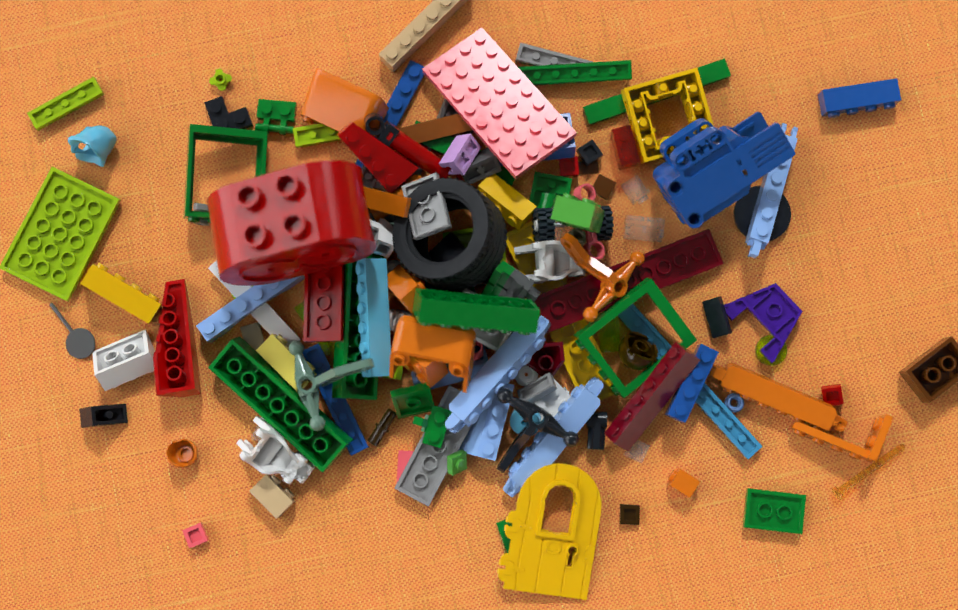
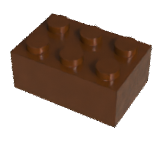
[899,336,958,403]

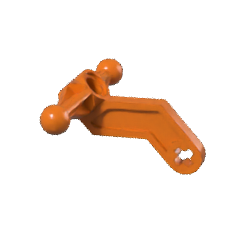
[560,233,645,322]

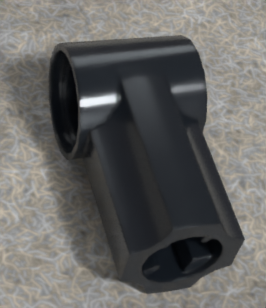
[586,411,607,450]

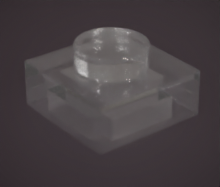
[624,440,650,463]

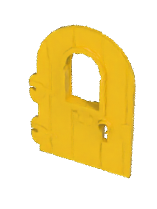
[497,463,602,600]

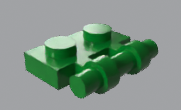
[255,99,297,135]

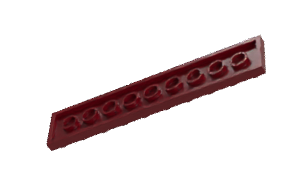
[534,229,724,333]

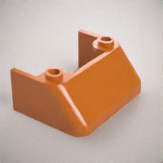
[389,315,476,393]

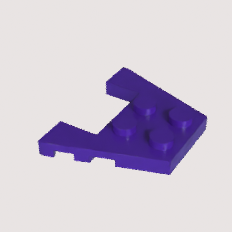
[724,283,803,364]

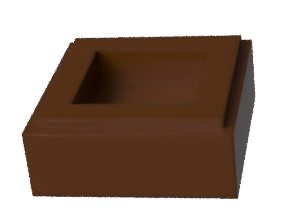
[593,174,616,200]

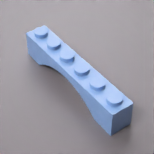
[196,275,305,343]

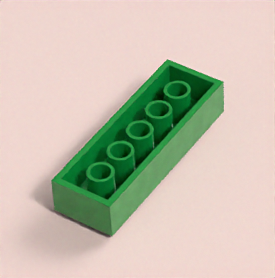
[412,288,540,335]

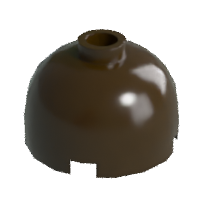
[618,331,658,370]

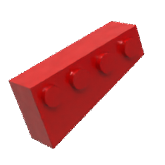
[336,122,419,193]

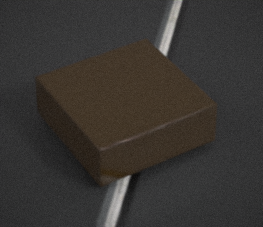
[619,504,640,525]

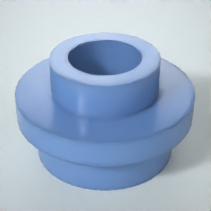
[724,393,744,413]

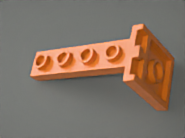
[790,414,894,462]

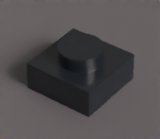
[576,139,603,167]

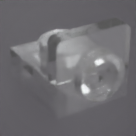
[621,175,651,205]

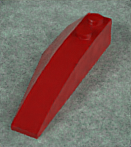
[153,279,201,397]

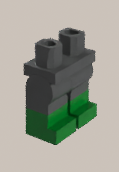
[481,260,541,302]

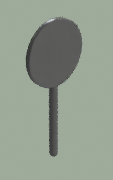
[50,303,95,359]

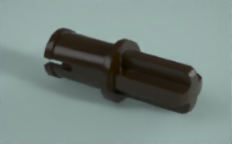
[367,409,397,447]

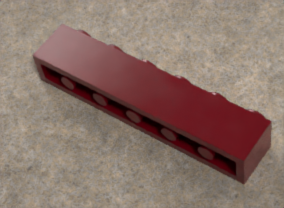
[604,342,700,451]

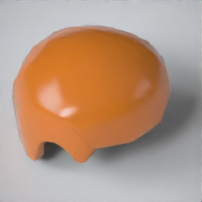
[166,438,198,468]

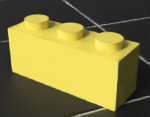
[256,334,317,391]

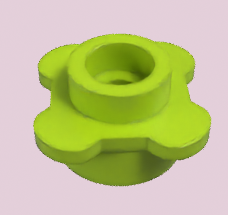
[209,69,232,91]

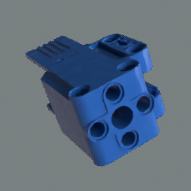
[653,112,795,228]

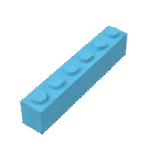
[355,258,391,377]

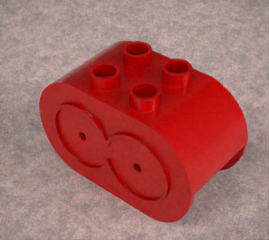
[207,160,377,286]

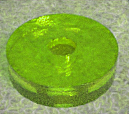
[755,335,787,366]

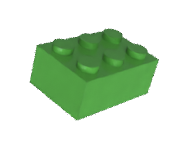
[551,193,605,234]

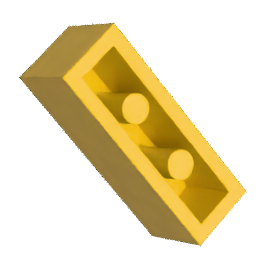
[477,174,537,230]

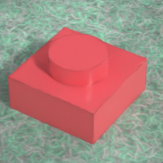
[182,522,209,549]

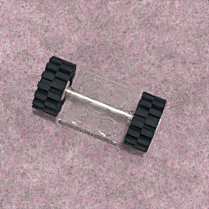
[532,206,614,244]

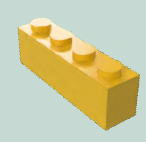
[80,263,161,324]

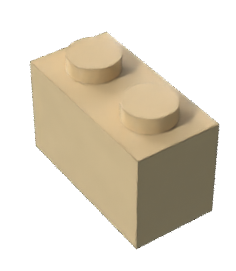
[249,474,296,519]

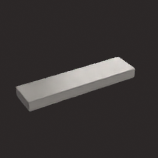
[515,42,592,66]

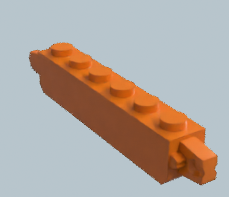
[710,362,848,432]

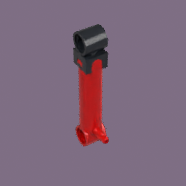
[364,113,463,180]

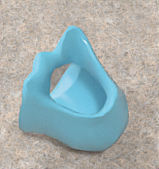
[68,125,117,167]

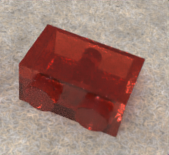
[610,125,640,170]

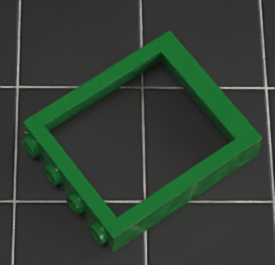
[183,124,268,224]
[574,278,697,398]

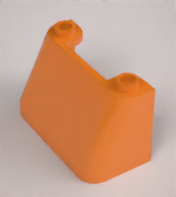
[300,68,389,137]

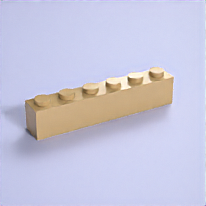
[379,0,468,73]

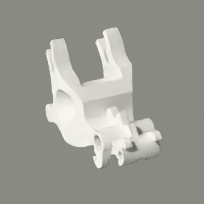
[514,240,587,284]
[236,416,315,484]

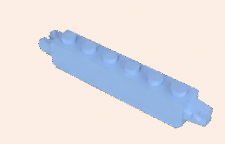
[745,123,798,259]
[445,315,552,434]
[503,377,604,498]

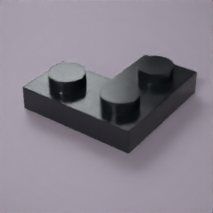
[204,96,254,129]

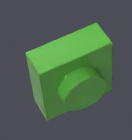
[447,449,467,476]

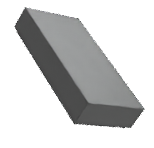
[517,372,557,403]

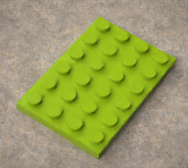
[0,167,121,302]

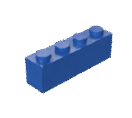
[818,78,901,118]
[665,344,719,423]

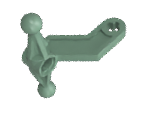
[288,341,375,431]

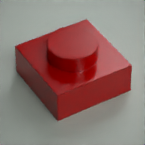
[558,156,579,177]
[821,384,844,406]

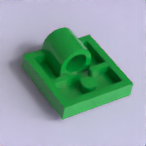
[529,172,572,210]

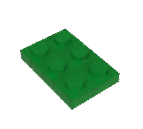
[743,488,806,534]

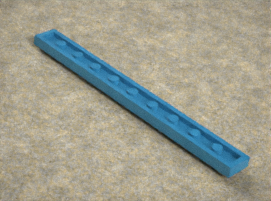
[618,304,763,459]

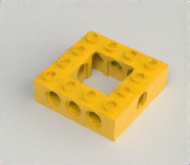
[621,68,714,164]

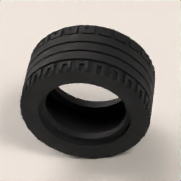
[392,178,507,292]

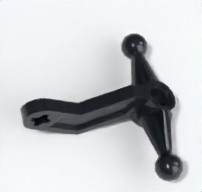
[496,388,579,473]

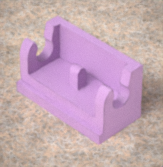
[439,134,481,175]

